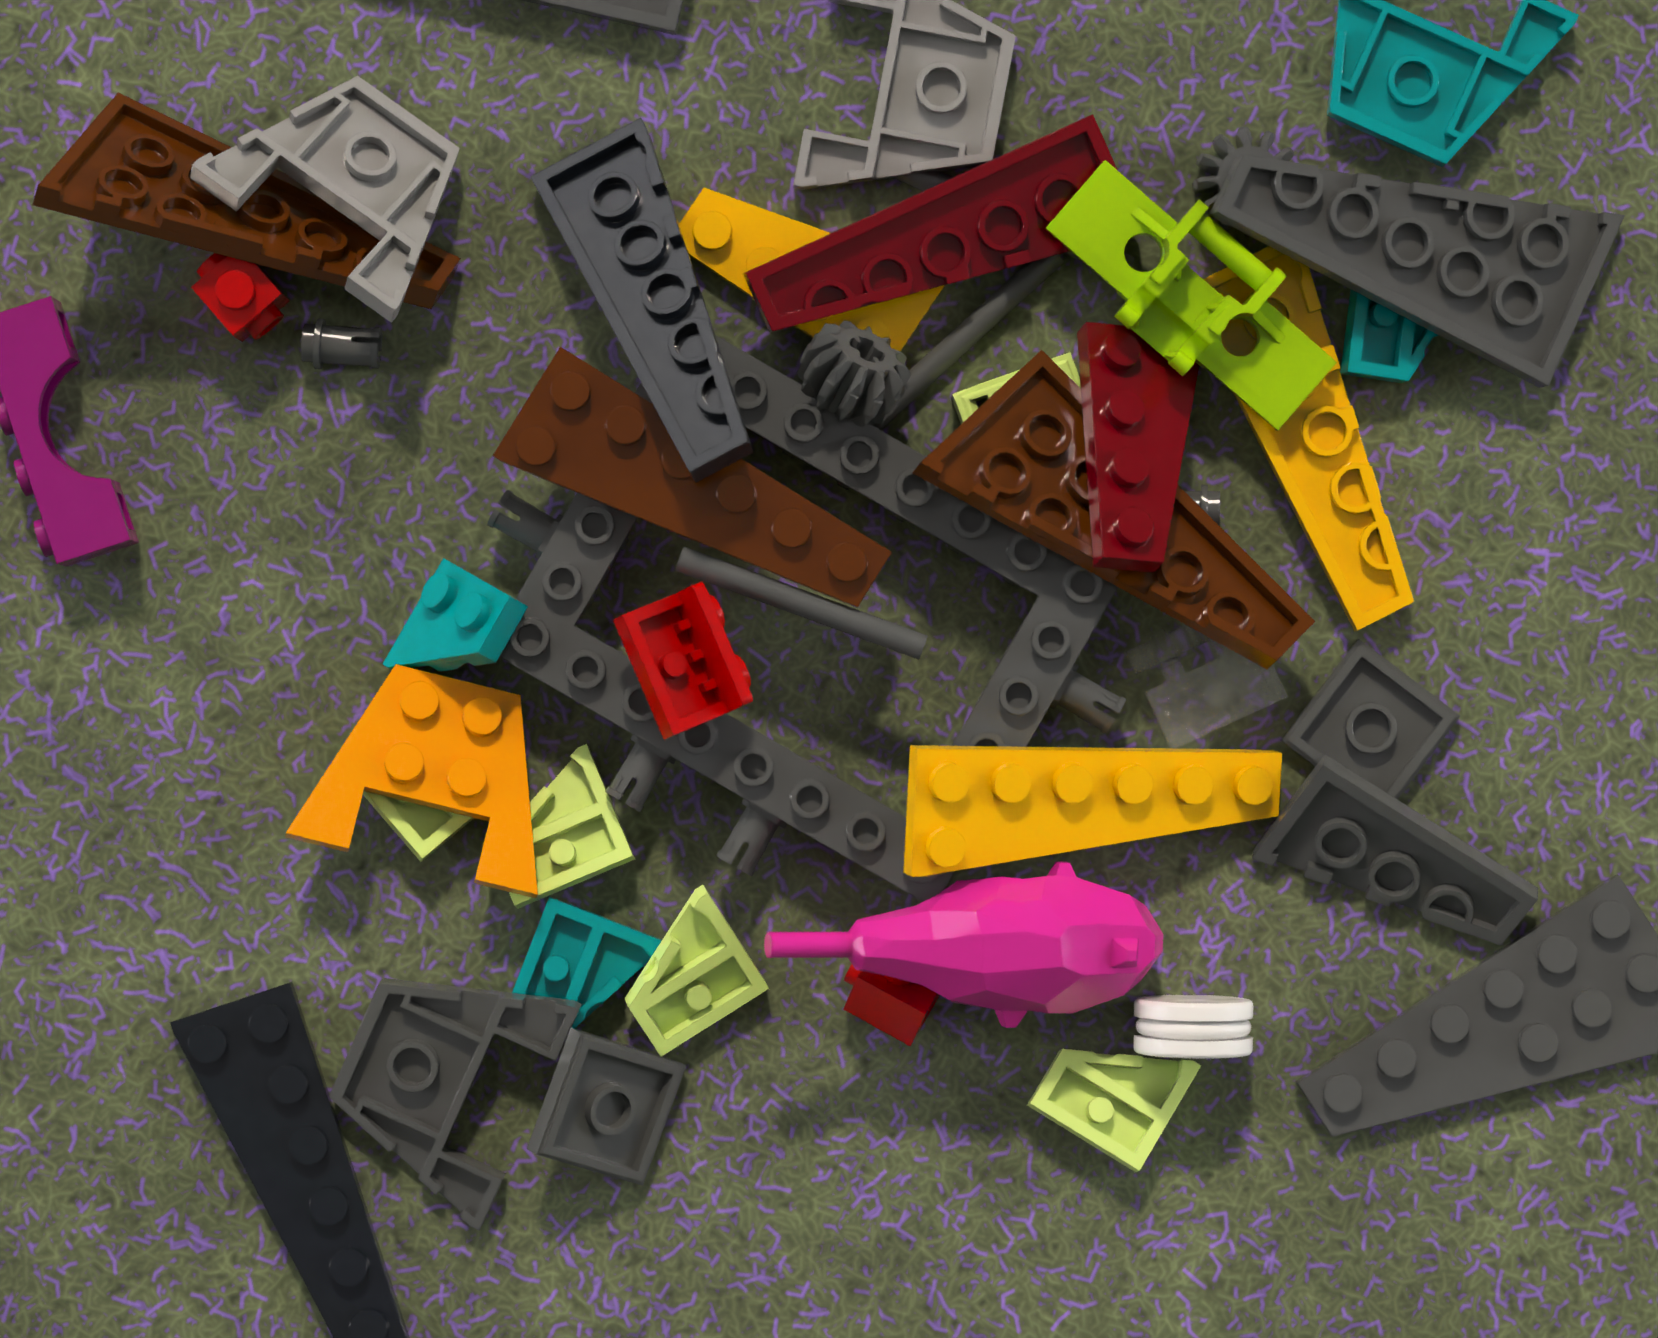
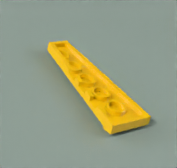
[1204,246,1414,631]
[903,745,1282,877]

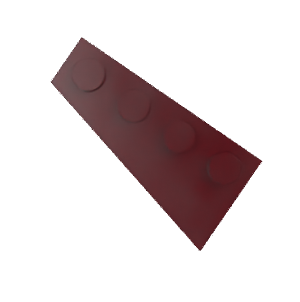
[1077,321,1199,573]

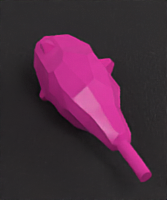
[764,861,1163,1028]

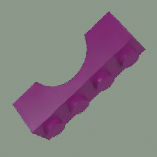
[0,296,139,567]

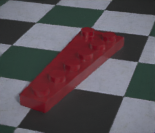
[743,114,1117,332]

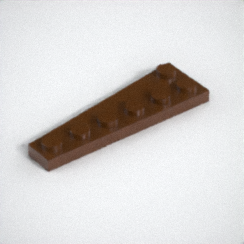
[493,347,892,608]

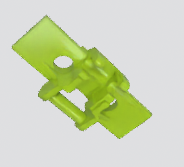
[1045,160,1337,431]

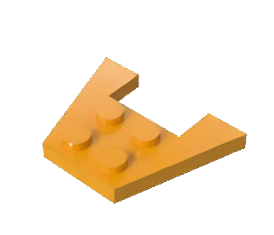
[285,664,538,898]

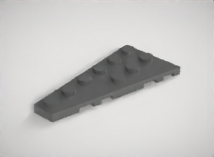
[1209,154,1625,388]
[1296,874,1658,1137]

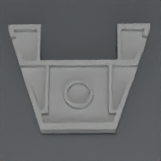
[793,0,1016,190]
[190,76,460,323]

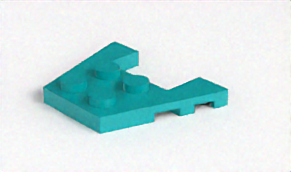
[1327,0,1579,167]

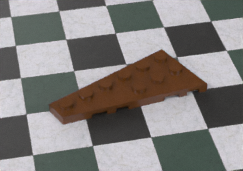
[32,92,461,309]
[912,350,1315,670]

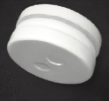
[1133,995,1253,1059]

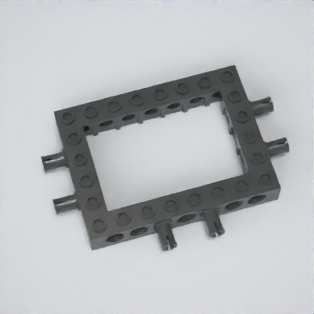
[487,335,1126,902]

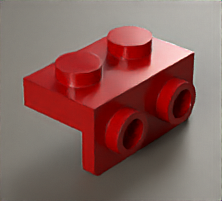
[613,581,753,740]

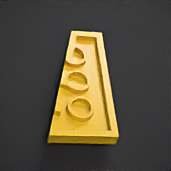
[679,187,945,351]

